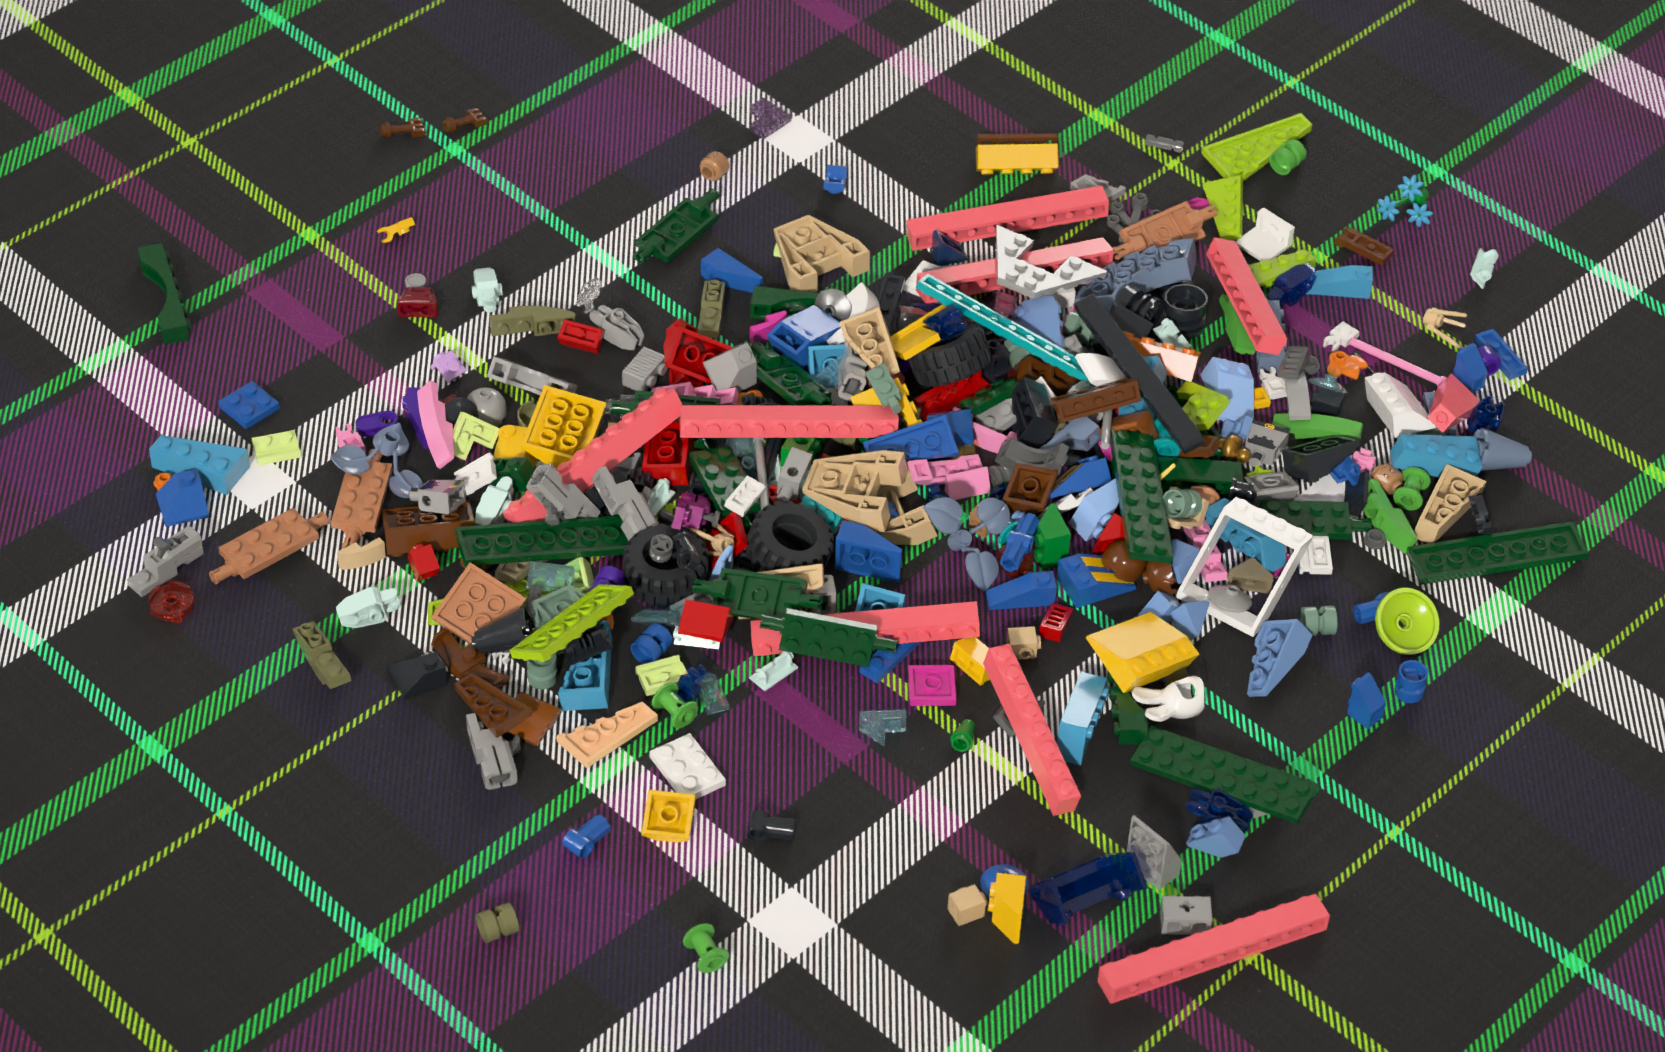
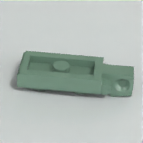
[865,363,902,415]

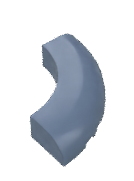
[1075,238,1196,313]

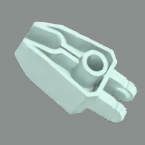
[472,267,502,313]
[475,476,514,526]
[336,586,402,628]

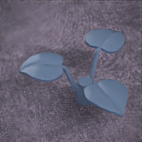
[331,423,424,498]
[923,497,1010,592]

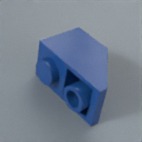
[1453,343,1488,393]
[1347,673,1386,729]

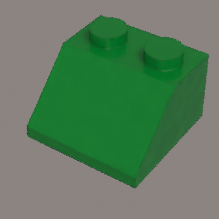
[1033,503,1071,570]

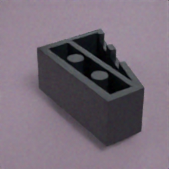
[1012,377,1059,449]

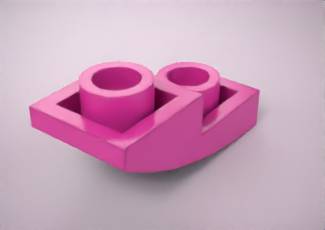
[750,311,787,345]

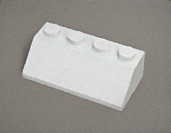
[1365,372,1436,438]

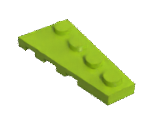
[1202,175,1243,241]
[1248,250,1316,288]

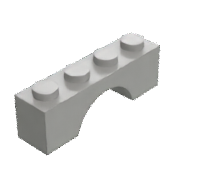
[487,357,577,395]

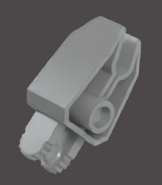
[589,305,644,350]

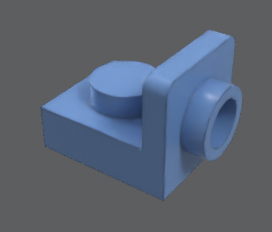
[1220,415,1253,441]

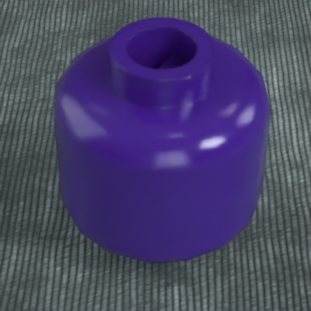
[1477,346,1501,376]

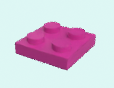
[908,665,956,706]

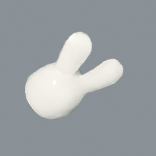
[1132,676,1204,722]

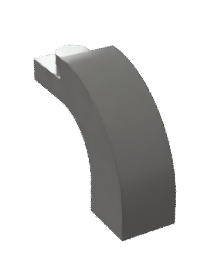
[995,438,1069,476]

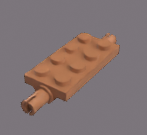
[1113,201,1217,260]
[331,449,393,549]
[209,508,329,585]

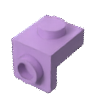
[430,350,467,383]

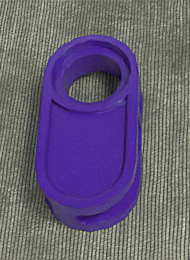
[356,411,398,437]

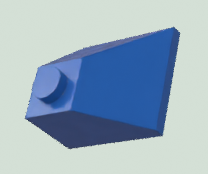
[927,409,974,446]
[156,469,209,527]

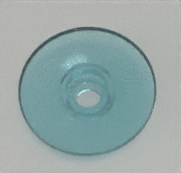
[1307,374,1349,394]

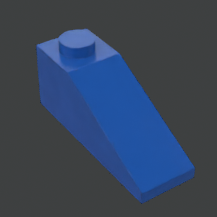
[701,248,763,293]
[985,571,1057,610]

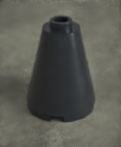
[471,607,535,653]

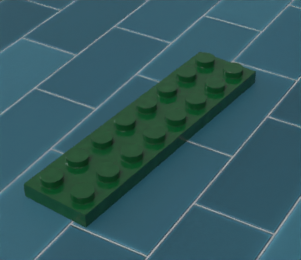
[1110,429,1173,564]
[454,516,628,566]
[1406,522,1588,585]
[1130,726,1319,824]

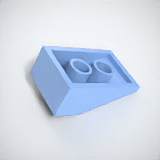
[1200,357,1254,423]
[1069,478,1119,541]

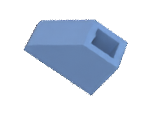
[1186,817,1246,858]

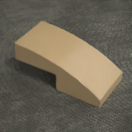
[337,537,386,570]

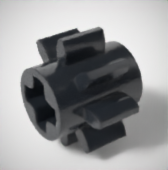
[626,467,654,493]

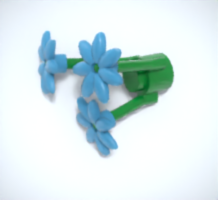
[1377,175,1433,227]

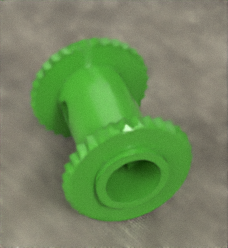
[1393,467,1431,510]
[652,683,698,728]
[683,923,729,973]

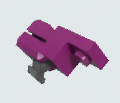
[671,492,720,530]

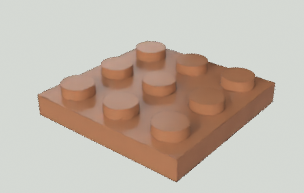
[431,563,527,655]

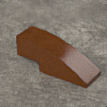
[1017,356,1081,396]

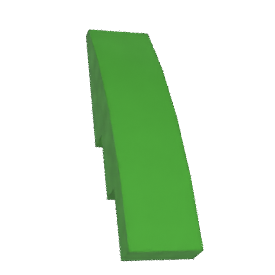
[1272,413,1363,440]

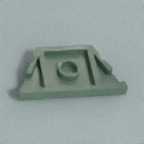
[531,585,585,631]

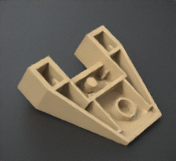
[774,215,870,293]
[802,450,907,532]
[838,463,937,545]

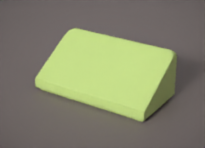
[563,557,594,594]

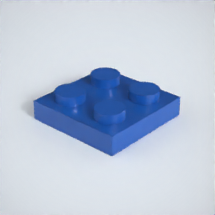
[218,381,280,429]

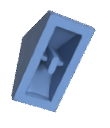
[1172,539,1199,584]
[1138,591,1181,623]
[1170,600,1209,641]

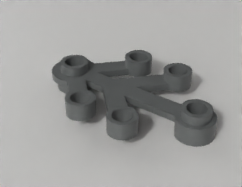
[1107,193,1162,245]

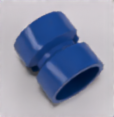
[630,623,673,664]
[1394,660,1428,703]

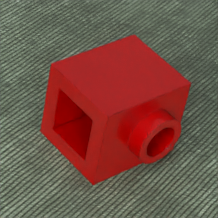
[407,544,440,582]

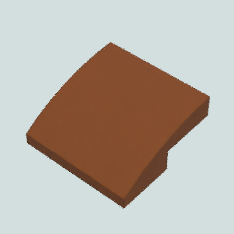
[506,692,562,747]

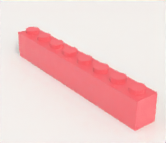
[1206,238,1287,355]
[983,644,1081,816]

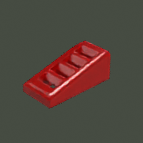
[1039,602,1074,642]

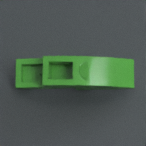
[1219,294,1255,355]
[1363,479,1417,554]

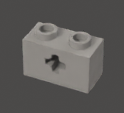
[1160,895,1212,935]

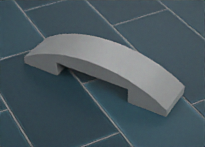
[1283,371,1311,420]

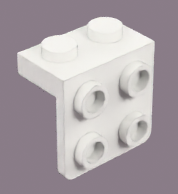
[1237,208,1295,261]

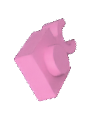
[336,423,365,452]

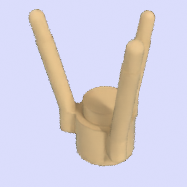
[1423,307,1467,349]
[683,524,734,556]

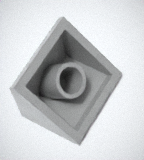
[1243,471,1299,508]

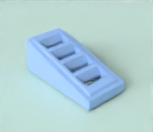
[708,545,733,581]

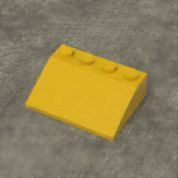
[521,385,606,469]
[1086,612,1199,693]

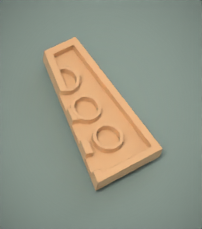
[556,702,658,768]

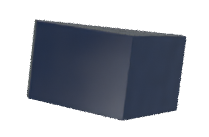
[931,229,968,266]

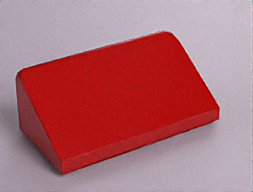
[557,319,604,354]

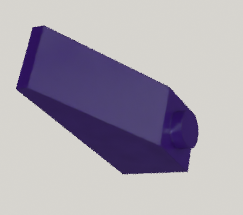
[402,387,428,449]

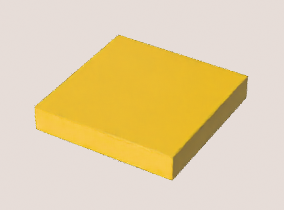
[893,326,940,360]

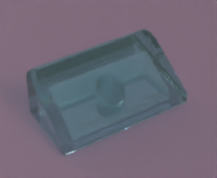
[526,561,575,592]
[631,609,681,627]
[693,671,730,715]

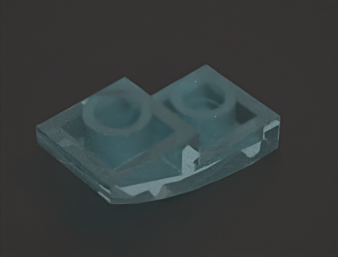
[813,351,845,388]

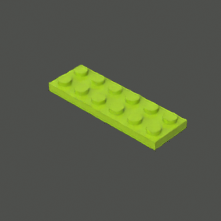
[509,584,634,662]

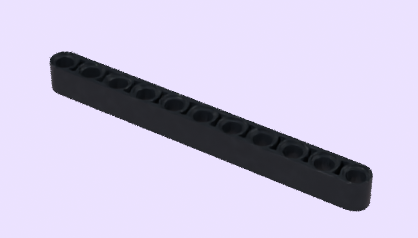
[1074,293,1205,454]

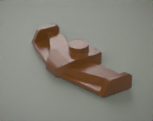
[431,628,509,689]

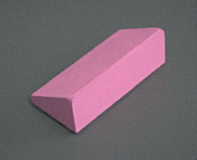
[945,466,990,500]

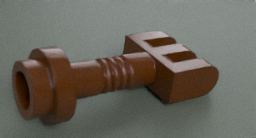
[443,108,488,133]
[380,118,426,138]

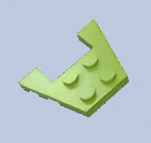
[1153,380,1230,431]

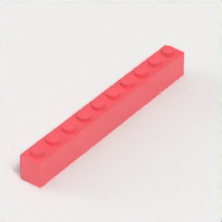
[906,185,1109,251]
[916,237,1114,304]
[502,388,683,523]
[680,405,899,438]
[751,601,980,656]
[1098,894,1330,1004]

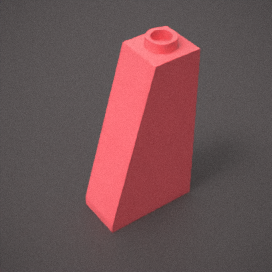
[1427,373,1482,433]

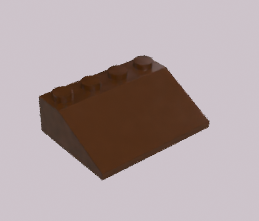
[382,500,475,557]

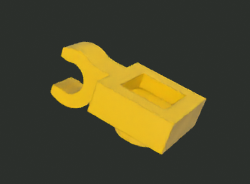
[377,217,415,243]

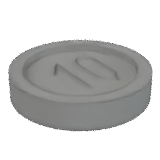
[405,273,426,288]

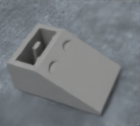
[1125,815,1182,890]

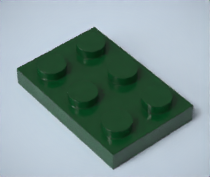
[953,378,1020,415]

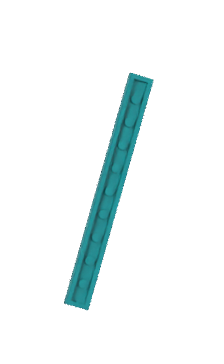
[916,273,1095,387]

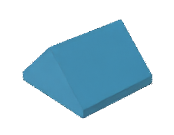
[807,344,845,388]
[855,583,906,612]

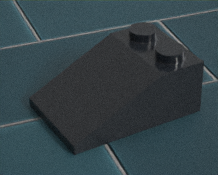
[1282,435,1360,483]

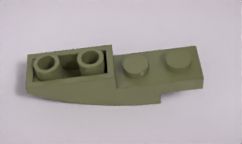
[697,280,725,338]
[490,306,576,336]
[293,621,351,689]

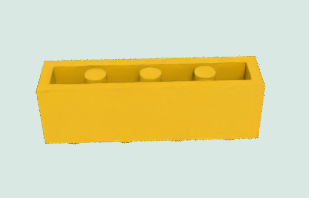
[976,144,1058,175]

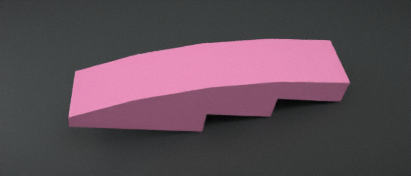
[417,380,454,469]
[651,382,739,405]
[1183,519,1227,582]

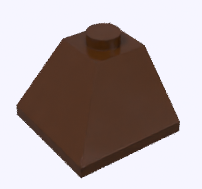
[1002,463,1058,514]

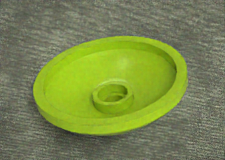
[1375,588,1439,655]

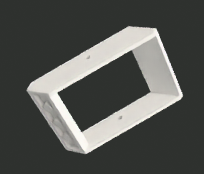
[1176,497,1313,637]

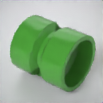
[1269,139,1306,175]

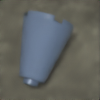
[1473,428,1532,471]

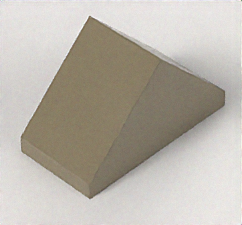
[1227,557,1273,594]

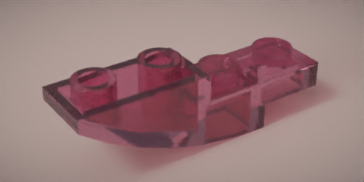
[989,291,1018,319]

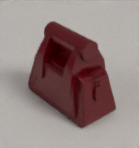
[397,287,438,318]

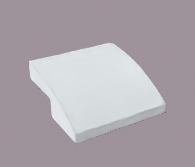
[1075,353,1125,386]
[1037,487,1094,520]

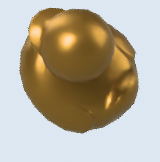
[1218,435,1251,464]

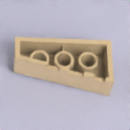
[1414,464,1487,544]

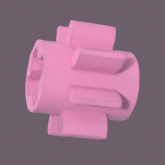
[1352,448,1376,473]

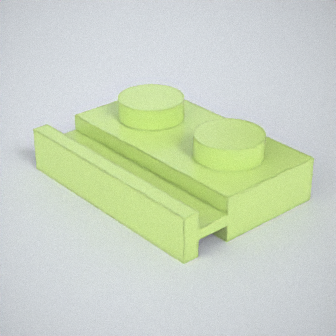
[252,430,301,466]
[636,655,690,696]

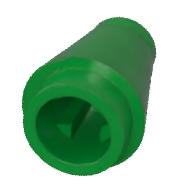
[950,719,975,752]

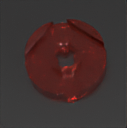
[148,581,195,623]

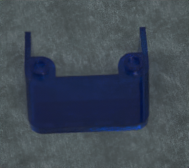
[1028,852,1148,927]

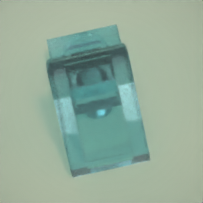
[859,709,907,746]

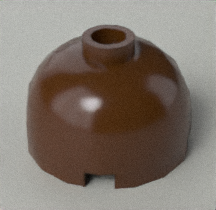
[1101,538,1147,582]
[1142,561,1179,595]

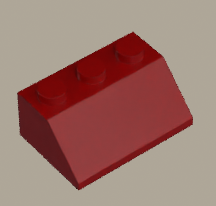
[663,326,733,385]
[642,421,695,486]

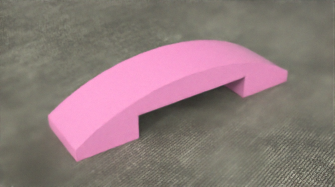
[952,407,1017,453]
[907,454,982,485]

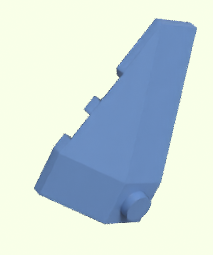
[1010,295,1065,365]
[1247,619,1312,697]

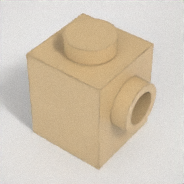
[1006,626,1041,660]
[948,884,987,926]

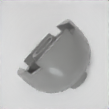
[466,387,507,427]

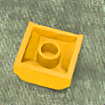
[493,425,538,468]
[641,789,696,843]

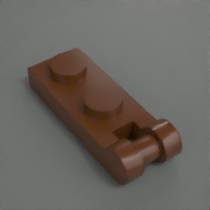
[1334,227,1394,266]

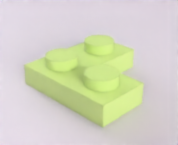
[453,412,500,460]

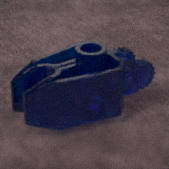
[1267,263,1317,308]
[922,304,968,340]
[1467,396,1505,433]
[1185,789,1254,833]

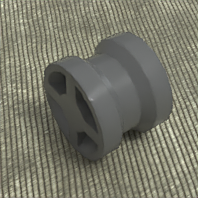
[988,464,1013,487]
[649,534,673,563]

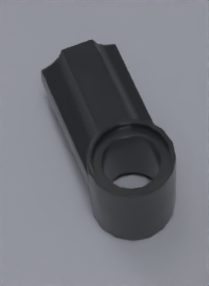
[747,810,795,842]

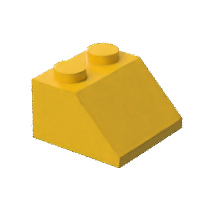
[988,873,1026,944]

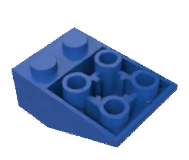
[767,305,841,369]

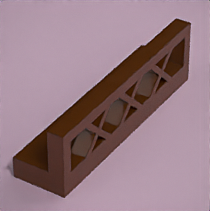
[977,133,1057,146]
[1049,377,1142,423]

